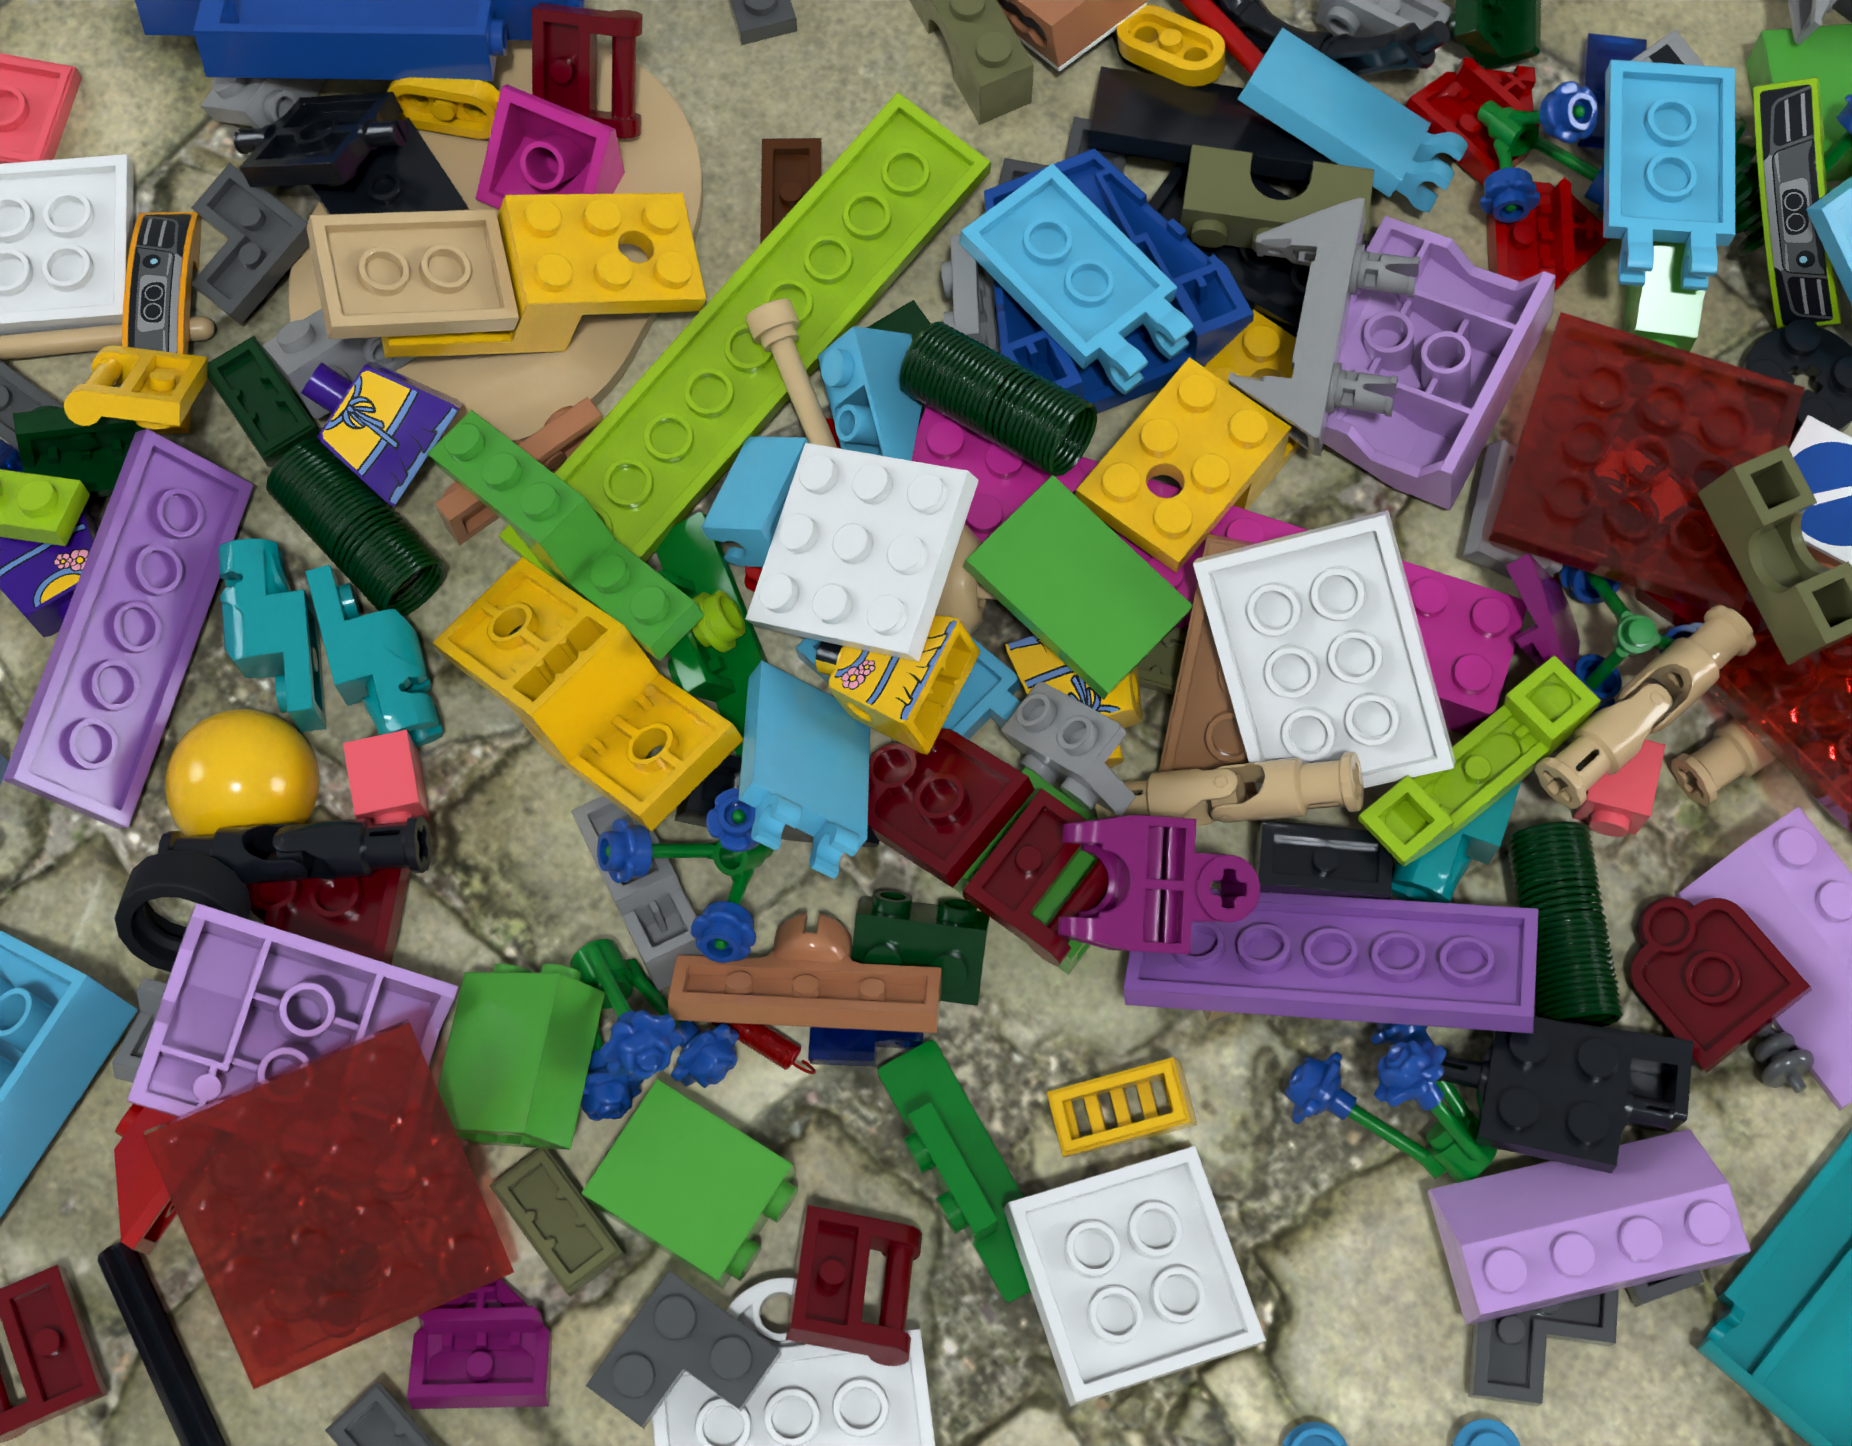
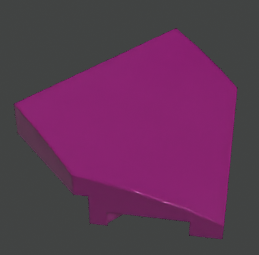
[1506,553,1580,673]
[407,1258,552,1409]

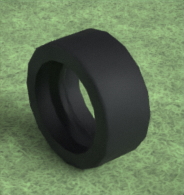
[114,850,252,972]

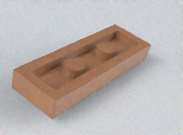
[435,397,603,545]

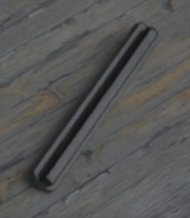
[97,1242,227,1446]

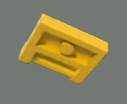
[64,345,208,429]

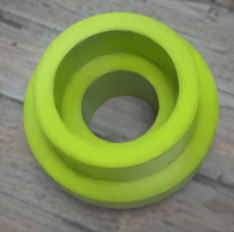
[692,590,746,653]

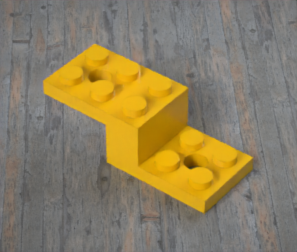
[381,193,706,358]
[1075,309,1301,573]
[432,557,743,832]

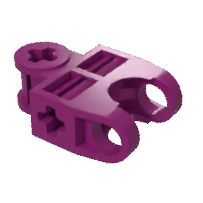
[1058,815,1260,954]

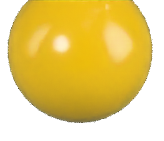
[165,709,320,836]

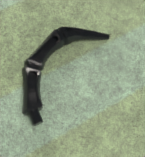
[1212,0,1450,77]

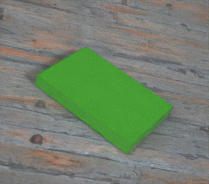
[963,475,1193,699]

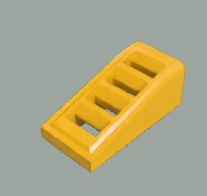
[1047,1057,1197,1157]

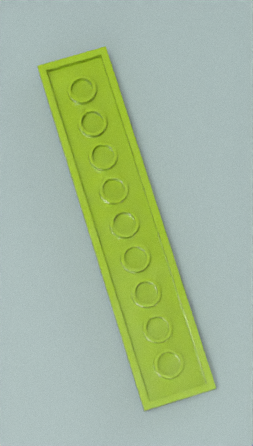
[499,92,991,589]

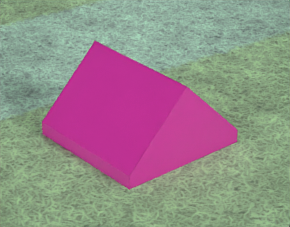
[475,84,625,209]

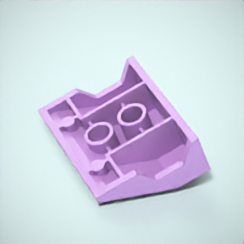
[1323,216,1556,510]
[127,903,458,1182]

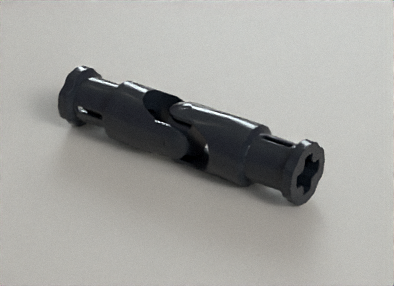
[158,815,431,884]

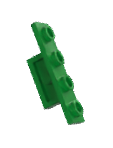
[656,512,768,757]
[878,1040,1031,1304]

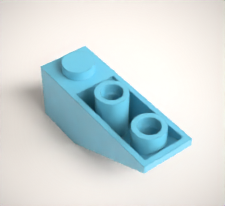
[817,326,923,461]

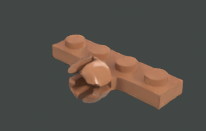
[668,913,942,1033]

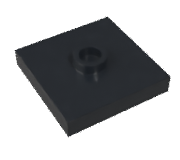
[309,117,469,215]

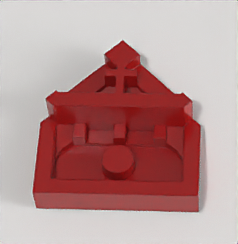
[1405,57,1540,187]
[1486,177,1612,293]

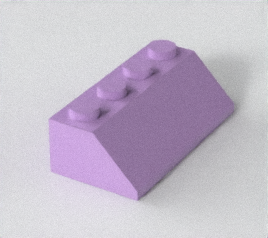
[1675,807,1852,1110]
[1427,1129,1751,1325]

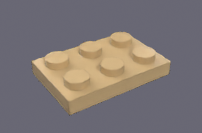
[306,209,519,340]

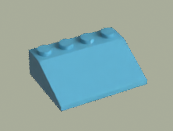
[0,930,138,1218]

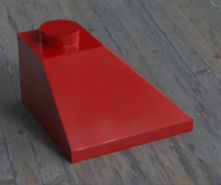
[114,1104,229,1255]

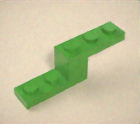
[427,410,705,661]

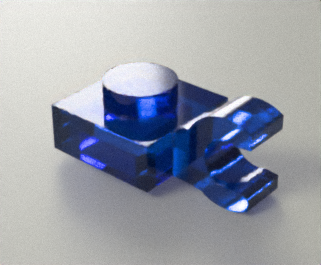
[808,1027,924,1067]

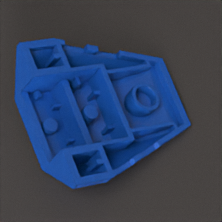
[984,148,1254,414]

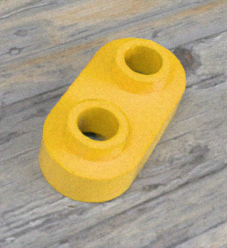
[1116,5,1226,87]
[387,78,500,139]

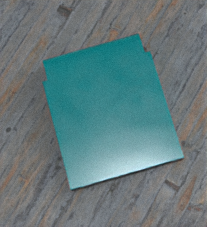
[1696,1127,1852,1446]

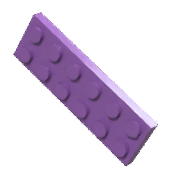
[2,429,254,829]
[1123,889,1539,1033]

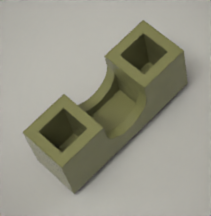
[910,0,1034,125]
[1180,144,1374,256]
[1698,444,1852,665]

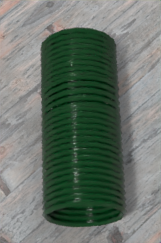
[899,321,1097,477]
[266,437,446,616]
[1505,822,1624,1027]

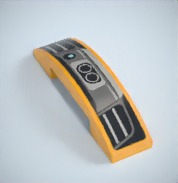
[122,212,202,434]

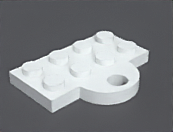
[652,1278,935,1446]

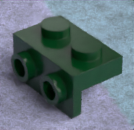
[1450,0,1541,69]
[13,406,147,498]
[851,890,990,1006]

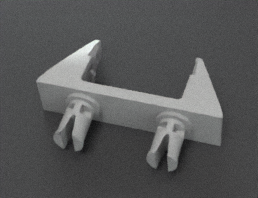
[1228,198,1420,456]

